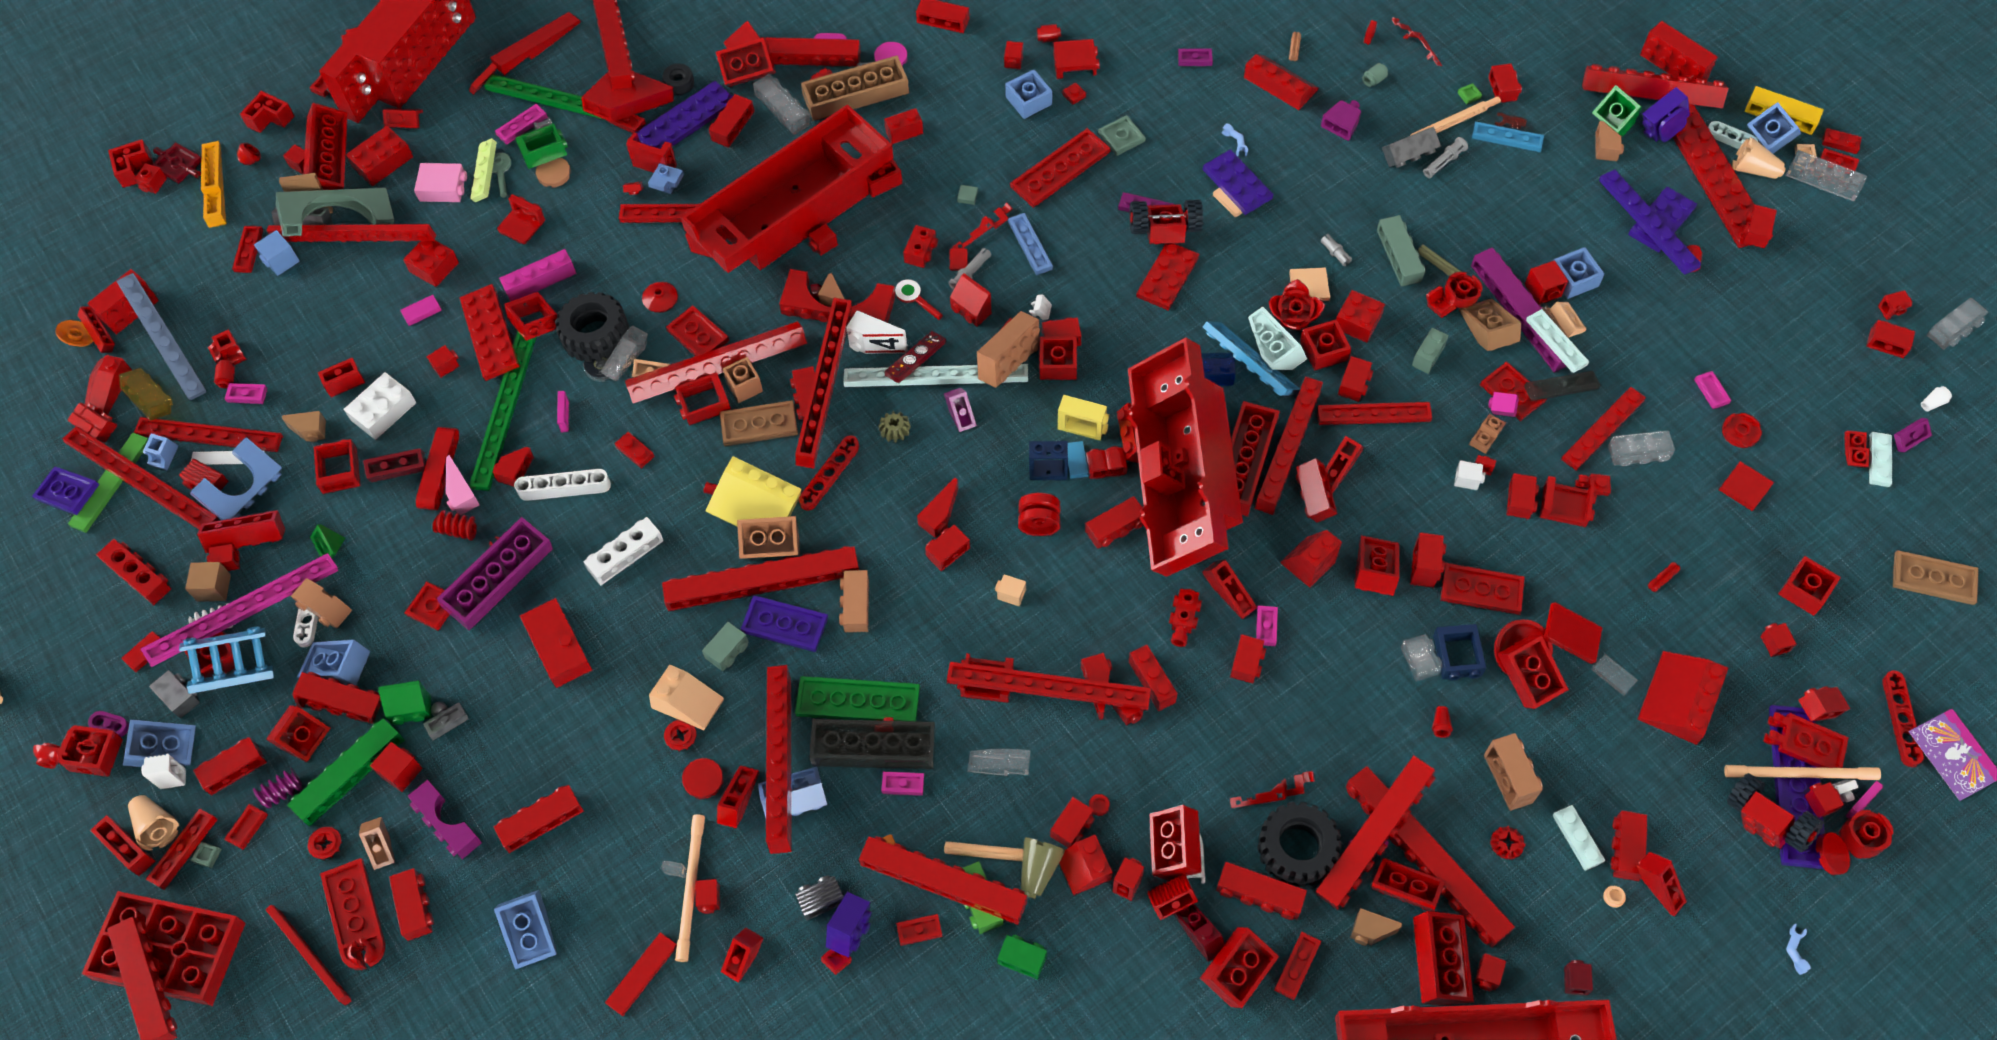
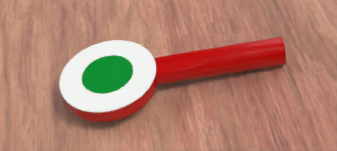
[895,280,943,320]

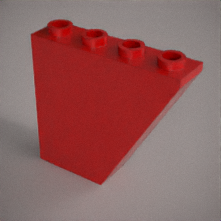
[581,72,674,122]

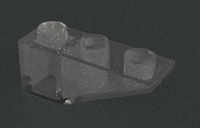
[601,325,648,381]

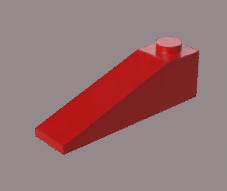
[85,355,132,414]

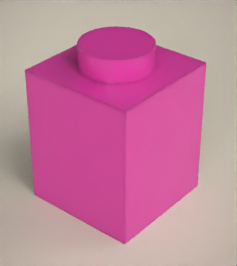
[1489,392,1519,417]

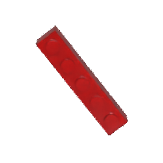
[77,306,115,353]

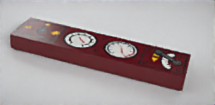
[885,331,946,383]

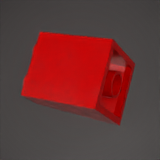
[1281,530,1342,588]

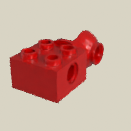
[33,725,123,777]

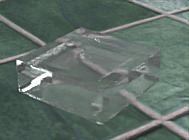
[661,861,687,878]

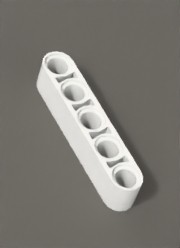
[514,469,611,501]

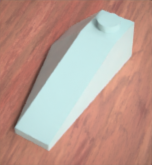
[1248,307,1307,370]

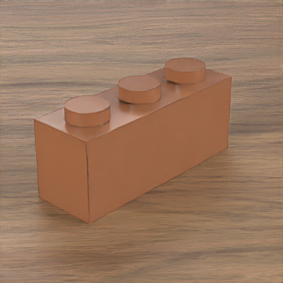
[839,570,869,632]

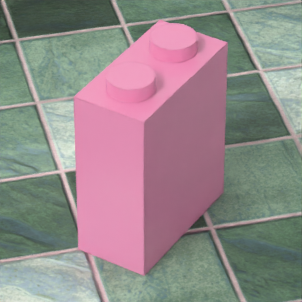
[414,163,467,202]

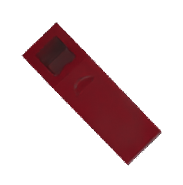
[1174,904,1225,962]

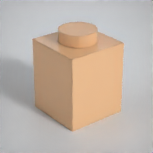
[995,574,1026,606]

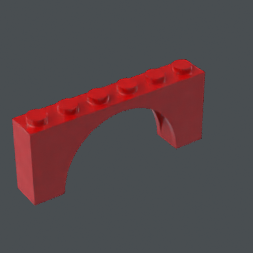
[779,269,896,323]

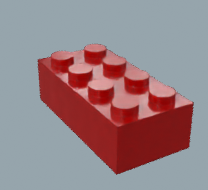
[1640,21,1718,80]

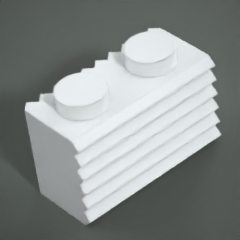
[141,753,186,789]

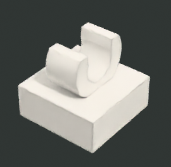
[1029,294,1052,320]
[1832,780,1858,802]

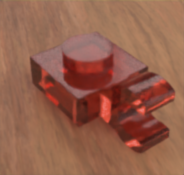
[1495,112,1527,129]

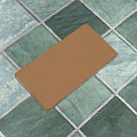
[720,400,798,446]
[1893,550,1978,605]

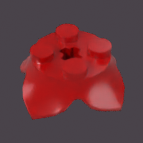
[1269,279,1325,330]

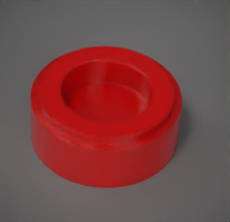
[1089,794,1110,816]

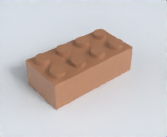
[977,311,1040,388]

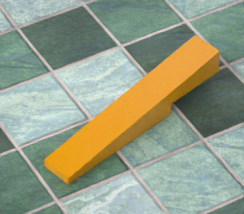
[201,141,226,228]

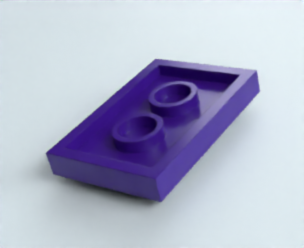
[31,466,99,515]

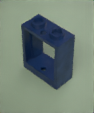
[1029,441,1068,480]
[1433,624,1486,681]

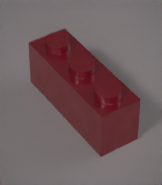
[363,448,427,482]

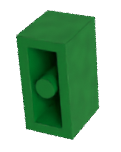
[997,935,1047,980]

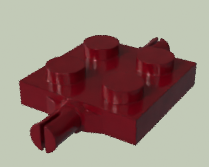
[152,142,201,184]

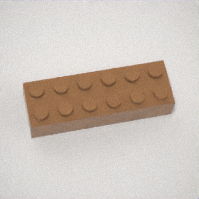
[801,55,909,121]

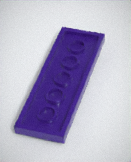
[636,81,732,149]

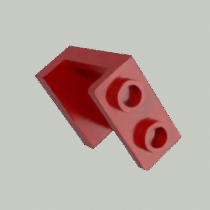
[1053,39,1100,79]
[626,132,677,173]
[1539,476,1597,527]
[957,653,1014,703]

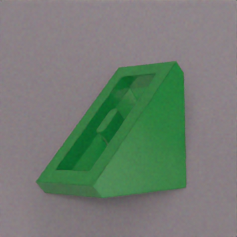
[310,524,345,559]

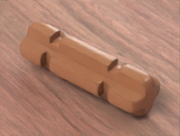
[1289,32,1301,61]

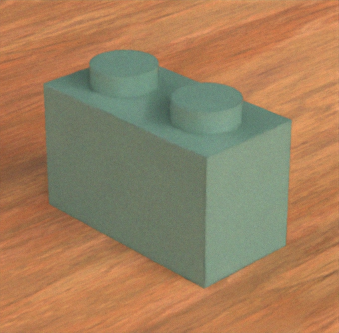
[1412,328,1449,374]
[702,622,749,671]

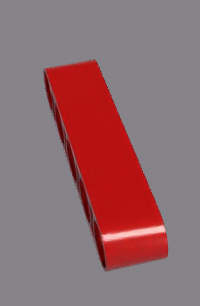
[416,427,459,510]

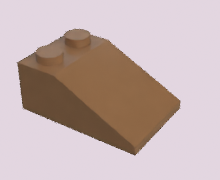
[1460,299,1521,351]

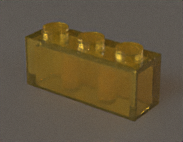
[119,368,173,421]

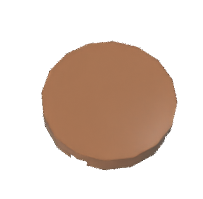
[536,158,571,187]

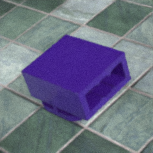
[1642,87,1690,142]

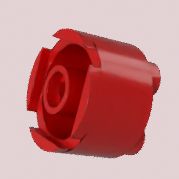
[1839,810,1893,859]

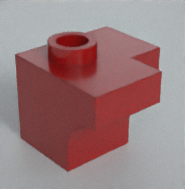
[208,329,247,365]

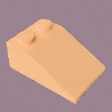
[649,665,724,730]

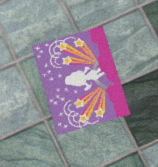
[1908,709,1997,801]

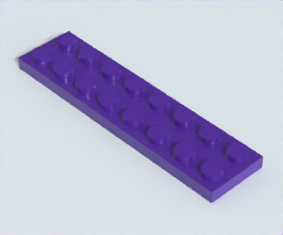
[1769,705,1825,869]

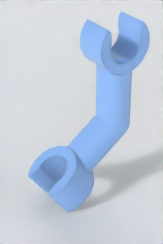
[1222,123,1248,156]
[1786,924,1811,975]

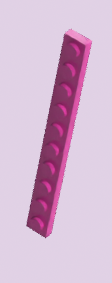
[141,553,338,667]

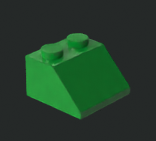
[1592,85,1642,136]
[379,681,432,725]

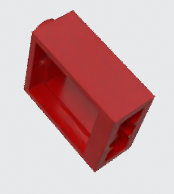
[505,292,557,341]
[674,372,731,426]
[314,439,360,494]

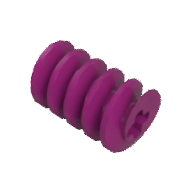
[253,767,303,809]

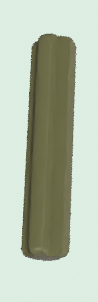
[1418,245,1462,276]

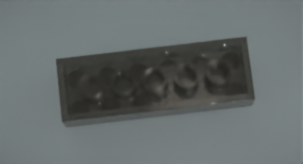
[809,719,936,769]

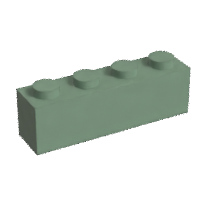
[1377,215,1426,287]

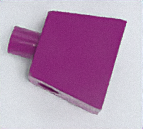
[1321,100,1361,141]

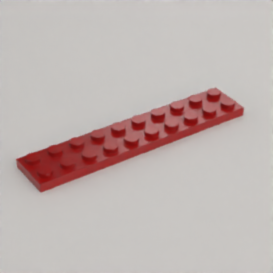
[1673,104,1773,248]

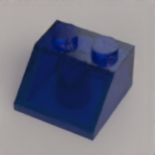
[1201,352,1236,386]

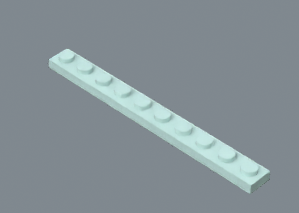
[844,364,1028,387]

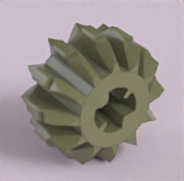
[879,410,911,443]

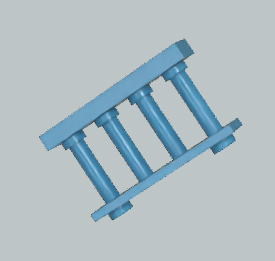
[179,626,274,694]

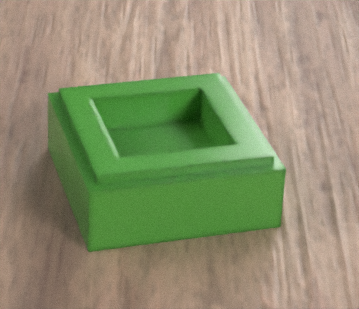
[1458,83,1482,104]

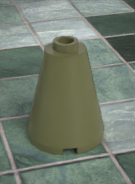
[1020,837,1065,899]

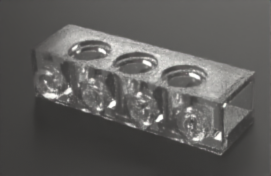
[1785,150,1867,201]

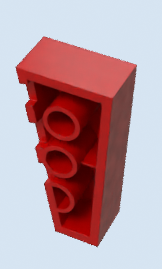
[292,672,382,724]

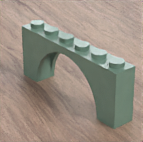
[276,188,394,236]

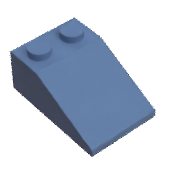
[297,640,370,685]
[123,720,196,767]
[494,890,557,970]

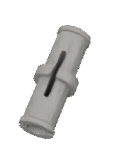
[1321,234,1352,266]

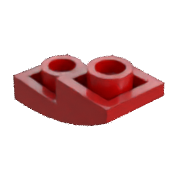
[1844,430,1869,468]

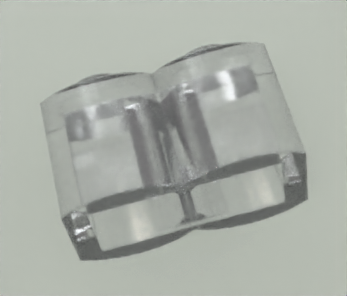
[1401,634,1442,682]

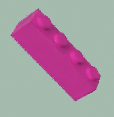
[499,249,576,302]

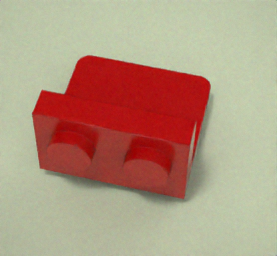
[497,194,545,244]

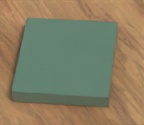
[1098,115,1146,156]

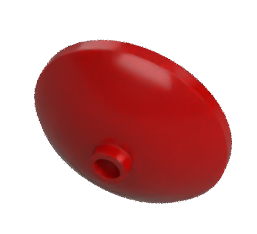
[1494,619,1553,675]

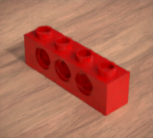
[96,539,171,606]

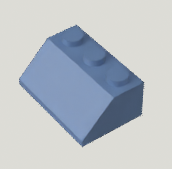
[758,766,827,817]

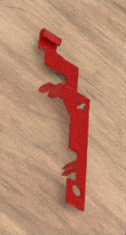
[1392,18,1442,66]
[952,203,1013,248]
[1230,771,1315,808]

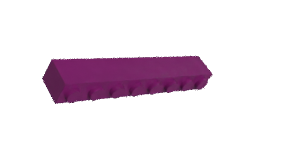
[1471,247,1567,373]

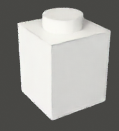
[1454,461,1485,490]

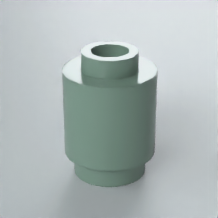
[1362,63,1388,87]

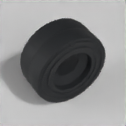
[663,63,694,95]

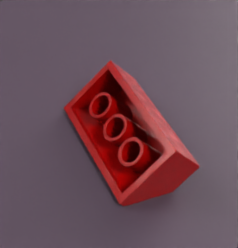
[1244,54,1319,110]
[1413,911,1474,1006]

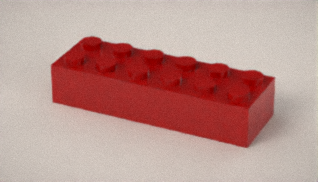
[303,103,347,190]
[1231,401,1280,516]

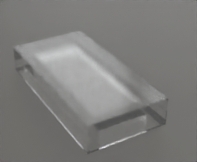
[1591,654,1638,696]

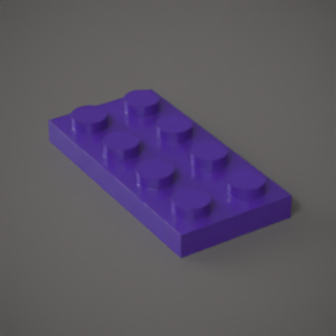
[1202,149,1274,215]
[1628,186,1697,253]
[740,595,828,652]

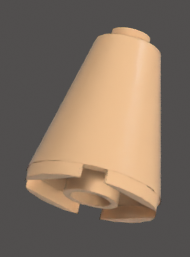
[1731,137,1786,179]
[128,795,179,851]

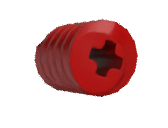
[432,510,477,541]

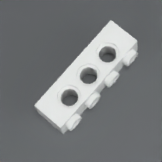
[583,517,663,586]

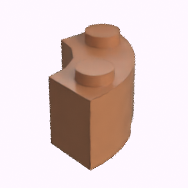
[291,578,352,628]

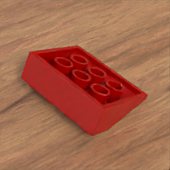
[1637,651,1728,745]

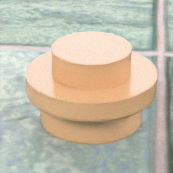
[1603,886,1626,908]

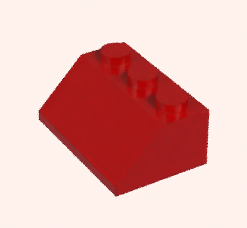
[1372,858,1445,912]

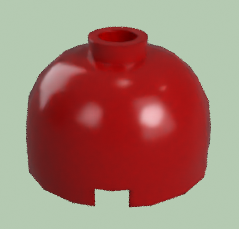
[1444,272,1483,309]

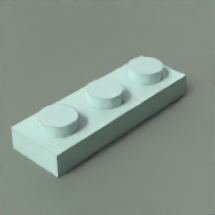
[1869,432,1892,487]
[1552,805,1605,871]

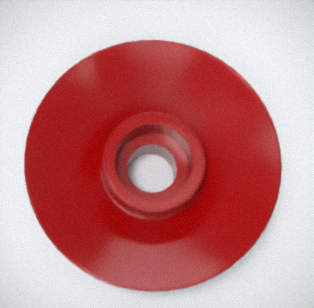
[642,282,678,313]

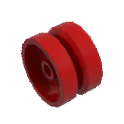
[1018,493,1060,536]

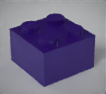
[826,892,872,958]

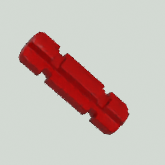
[1648,562,1681,592]

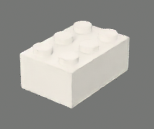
[344,372,416,440]

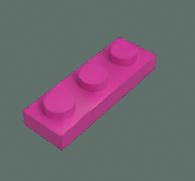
[495,104,548,145]

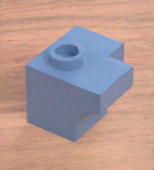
[648,163,684,194]
[143,433,179,471]

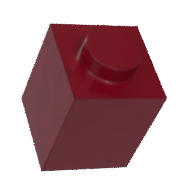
[1564,960,1593,995]

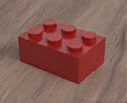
[716,37,776,87]
[346,126,413,186]
[87,269,159,335]
[1498,635,1569,709]
[1149,805,1202,880]
[1200,927,1279,1008]

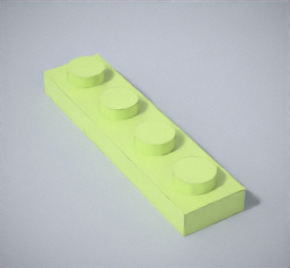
[470,138,497,202]

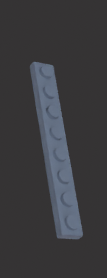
[116,273,206,401]

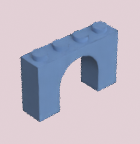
[190,437,282,520]

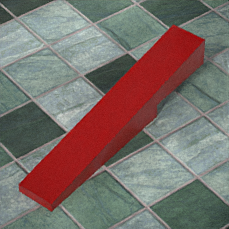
[490,12,581,75]

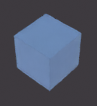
[254,230,300,276]

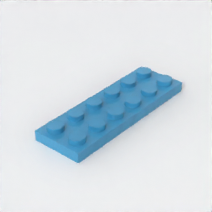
[1203,321,1300,396]

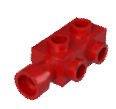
[1169,589,1202,647]

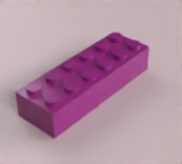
[437,517,553,631]

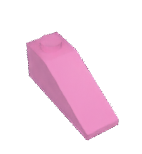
[446,455,479,515]

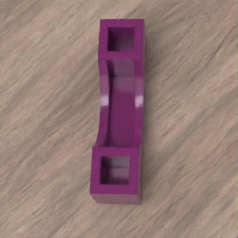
[408,780,482,859]

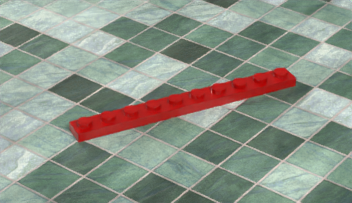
[266,224,436,242]
[62,426,219,529]
[947,662,1151,710]

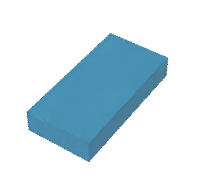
[1068,441,1089,479]

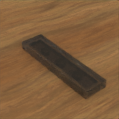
[1524,371,1601,401]

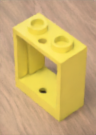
[1058,395,1109,441]

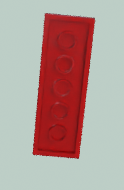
[1010,128,1111,208]
[459,284,520,381]

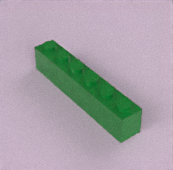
[287,718,405,827]

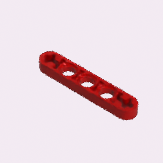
[799,436,859,511]
[1882,670,1924,768]

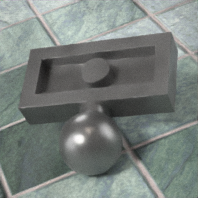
[423,702,469,740]

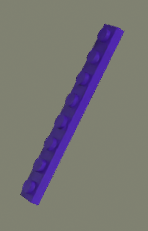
[1599,170,1701,275]

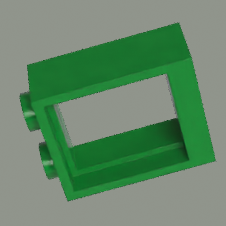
[515,124,568,169]

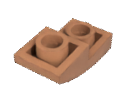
[1469,414,1506,454]

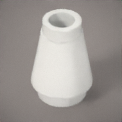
[1921,386,1952,412]

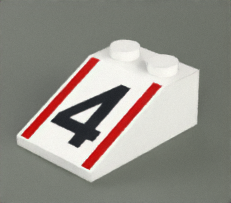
[846,311,908,354]

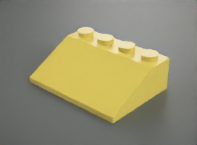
[706,456,802,527]

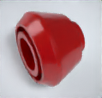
[237,143,261,165]

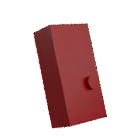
[520,598,592,688]

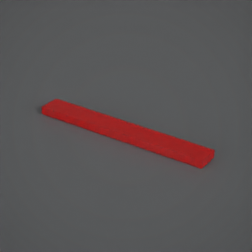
[134,417,283,452]

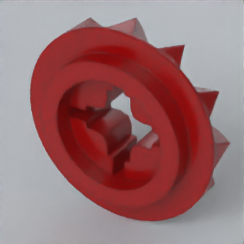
[664,720,697,752]
[1490,826,1525,859]
[308,827,342,860]

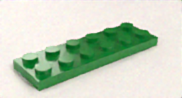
[795,676,920,724]

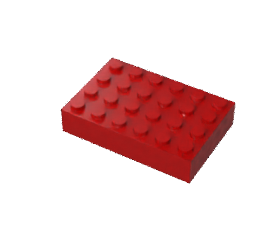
[82,891,246,1006]

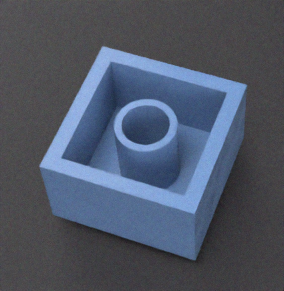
[1005,69,1052,119]
[1747,102,1801,153]
[1553,247,1604,299]

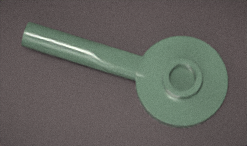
[492,153,511,197]

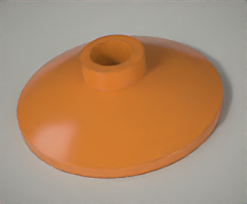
[55,320,93,347]

